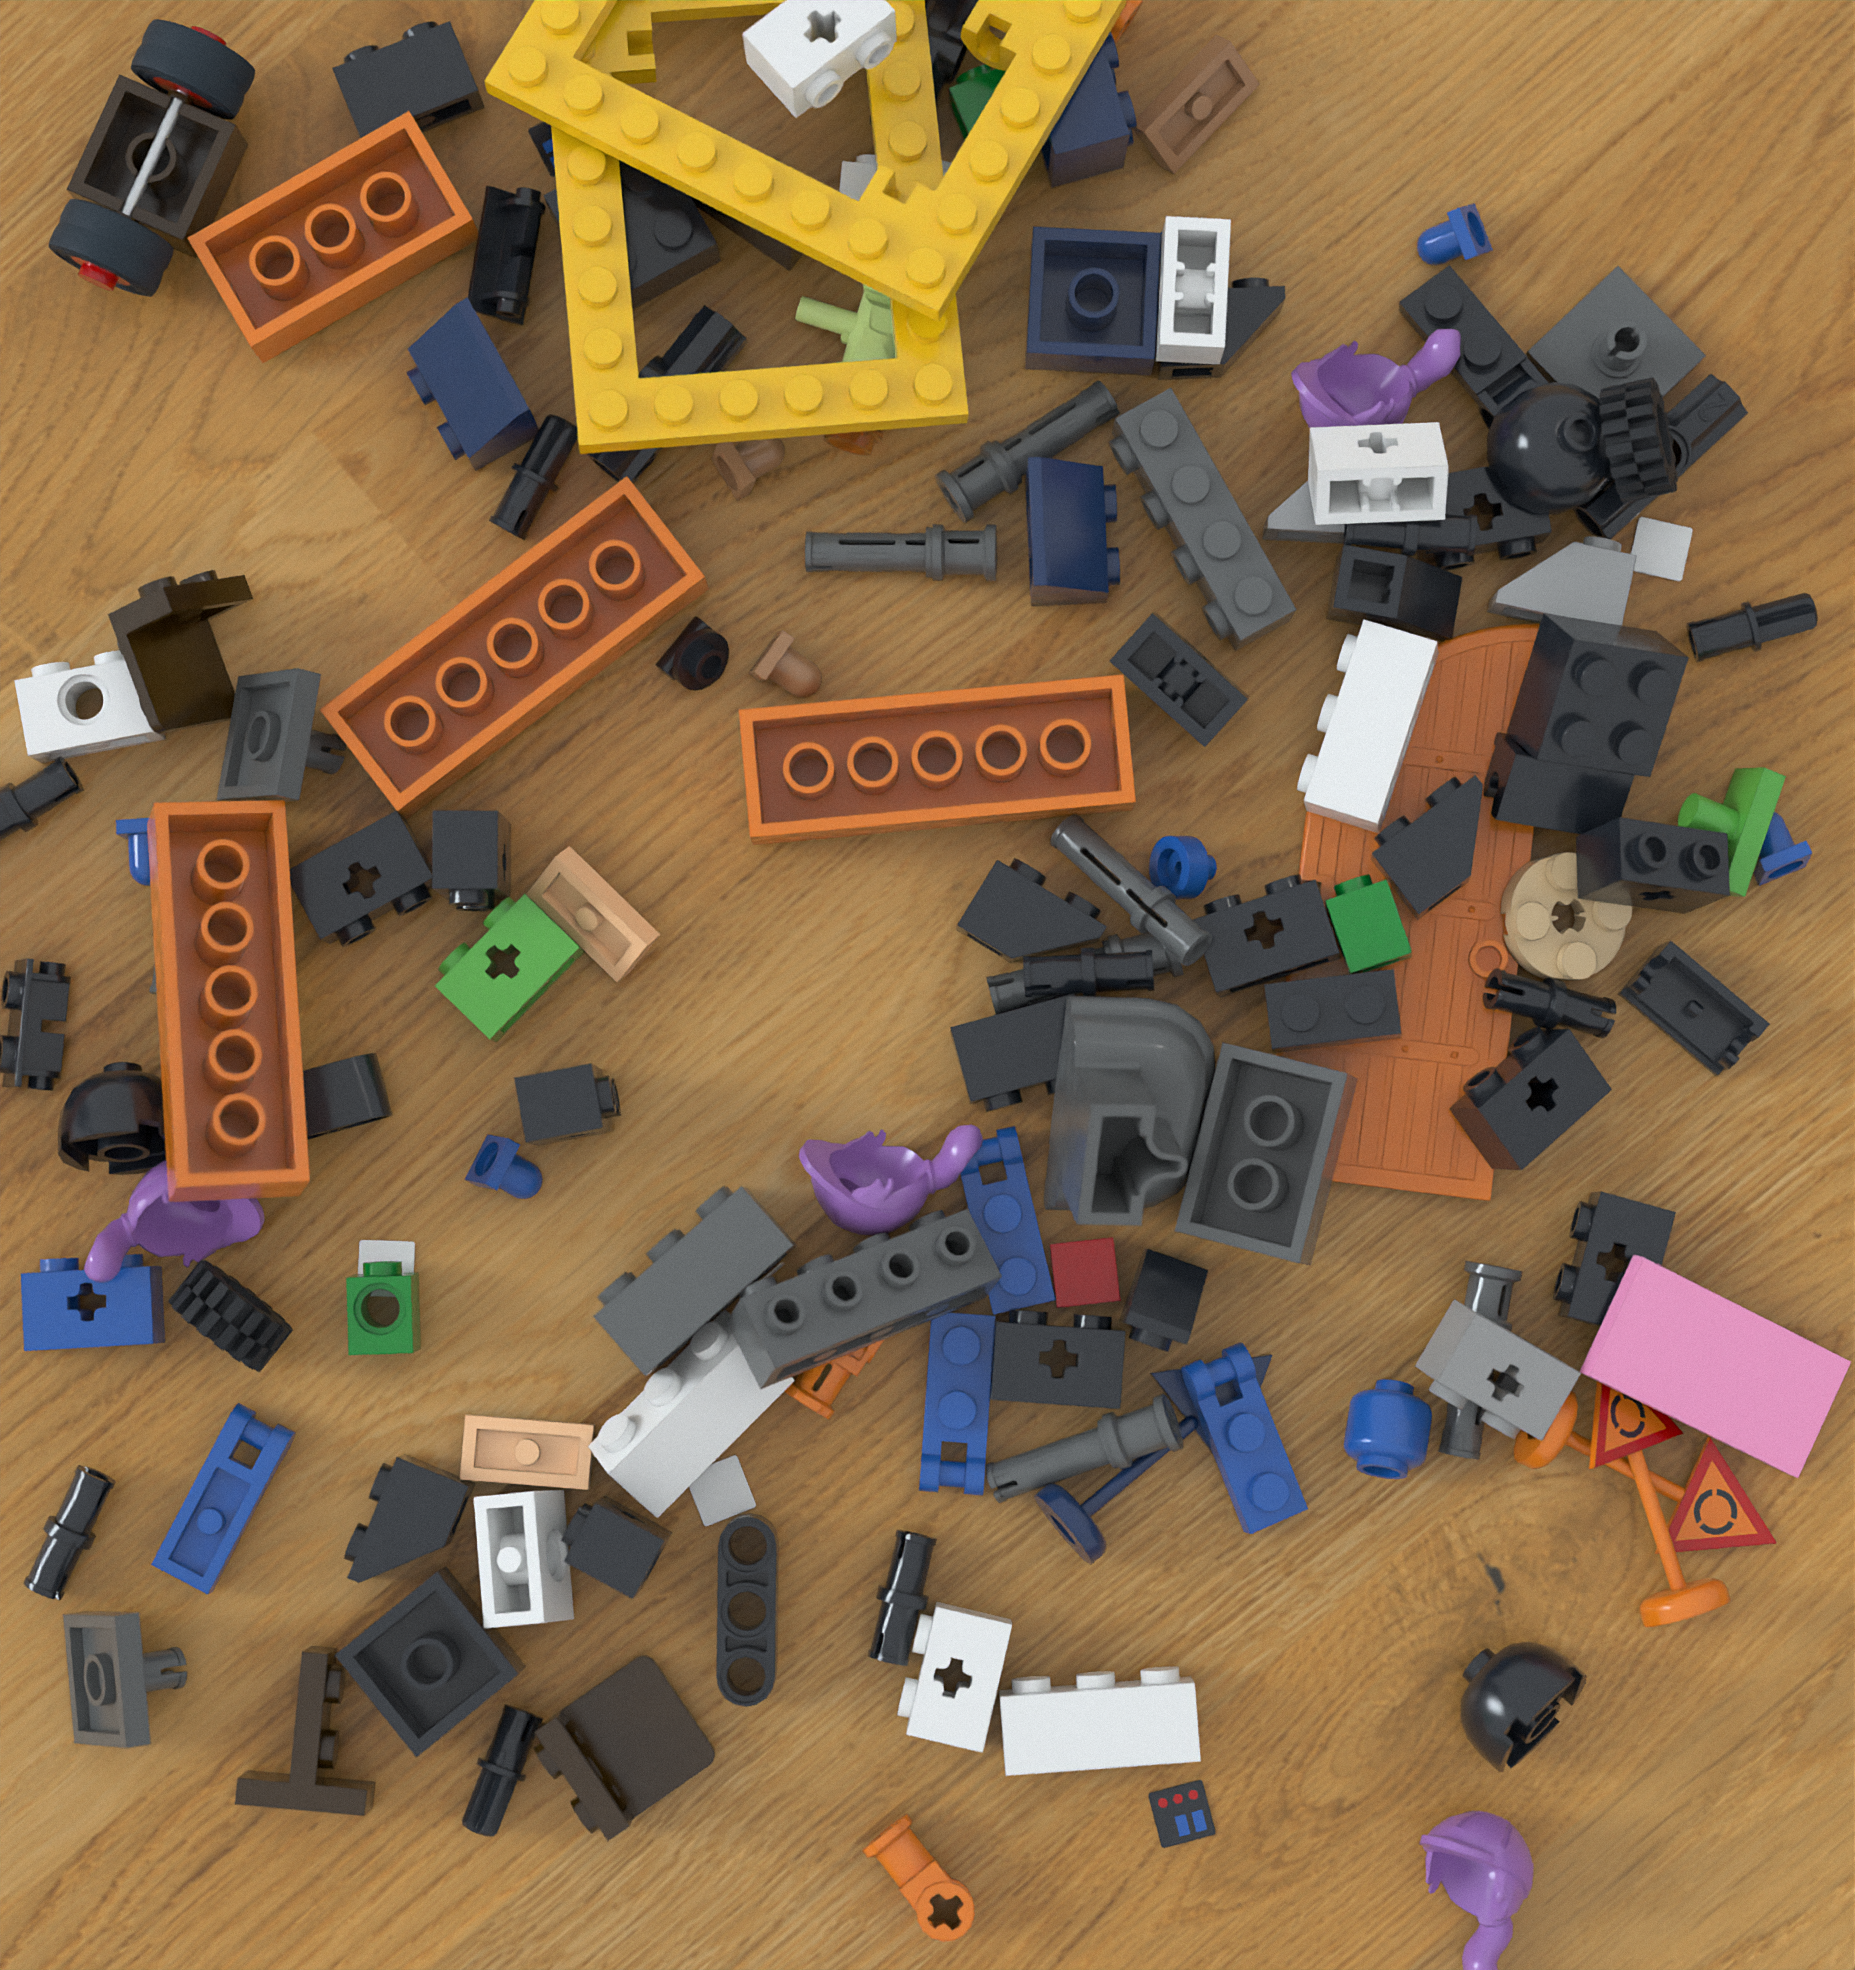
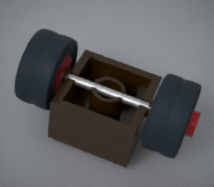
[49,19,255,297]

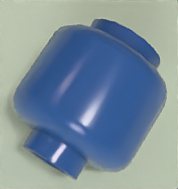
[1344,1379,1432,1479]

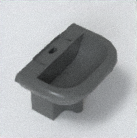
[1044,996,1216,1226]

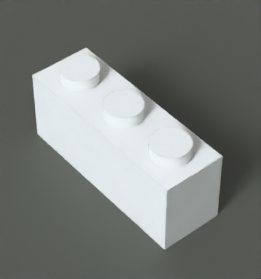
[1297,619,1438,833]
[588,1310,795,1518]
[999,1667,1201,1776]

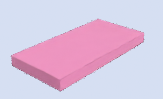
[1580,1255,1851,1478]

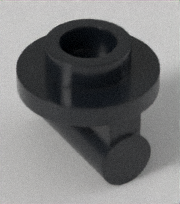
[655,616,729,691]

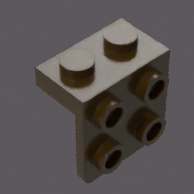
[108,570,253,734]
[534,1655,715,1841]

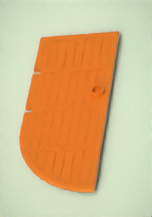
[1276,624,1540,1201]

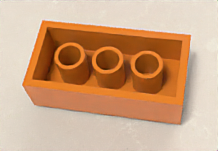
[188,111,479,363]

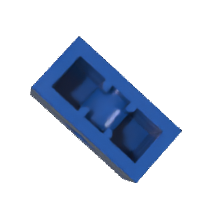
[21,1254,165,1351]

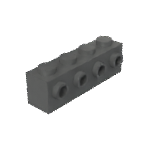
[1109,388,1297,651]
[727,1209,1002,1390]

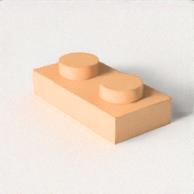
[527,846,661,982]
[460,1414,596,1490]

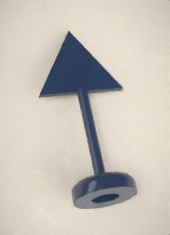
[1034,1354,1272,1565]

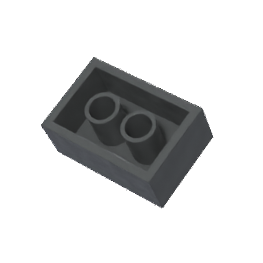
[1175,1043,1358,1266]
[593,1185,797,1376]

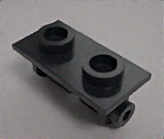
[468,186,546,326]
[0,958,71,1091]

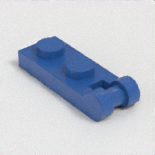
[960,1126,1055,1315]
[919,1312,996,1496]
[1181,1342,1308,1534]
[151,1403,296,1594]

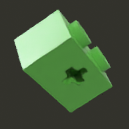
[435,894,585,1043]

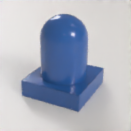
[1417,203,1493,265]
[1753,812,1812,886]
[116,818,150,886]
[465,1134,543,1199]

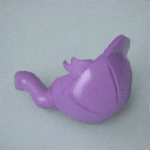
[1291,329,1461,428]
[799,1125,983,1235]
[84,1161,264,1282]
[1419,1811,1534,1970]

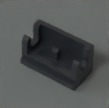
[1483,732,1635,834]
[1618,941,1770,1076]

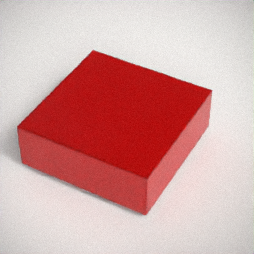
[1049,1237,1121,1308]

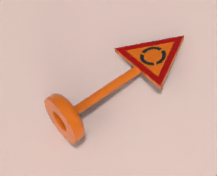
[1589,1381,1731,1627]
[1514,1390,1777,1554]

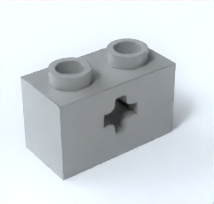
[1415,1299,1581,1441]

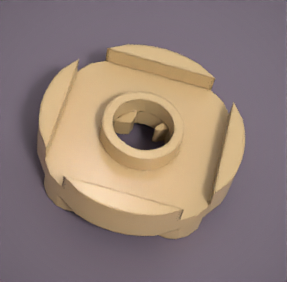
[1500,852,1632,980]

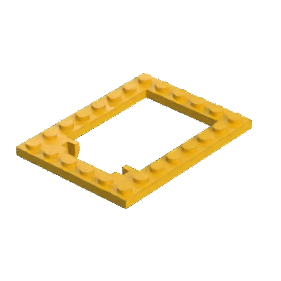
[484,0,1126,322]
[551,0,969,454]

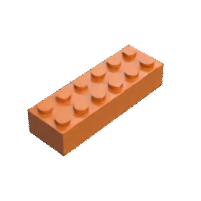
[320,476,709,819]
[739,674,1136,845]
[147,800,310,1202]

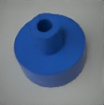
[1149,836,1217,900]

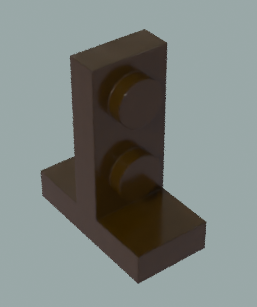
[235,1646,376,1816]

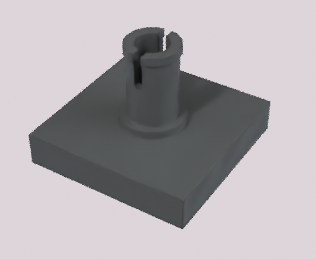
[1526,266,1706,398]
[217,668,346,802]
[63,1611,187,1748]

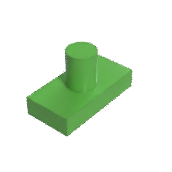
[1678,767,1786,897]

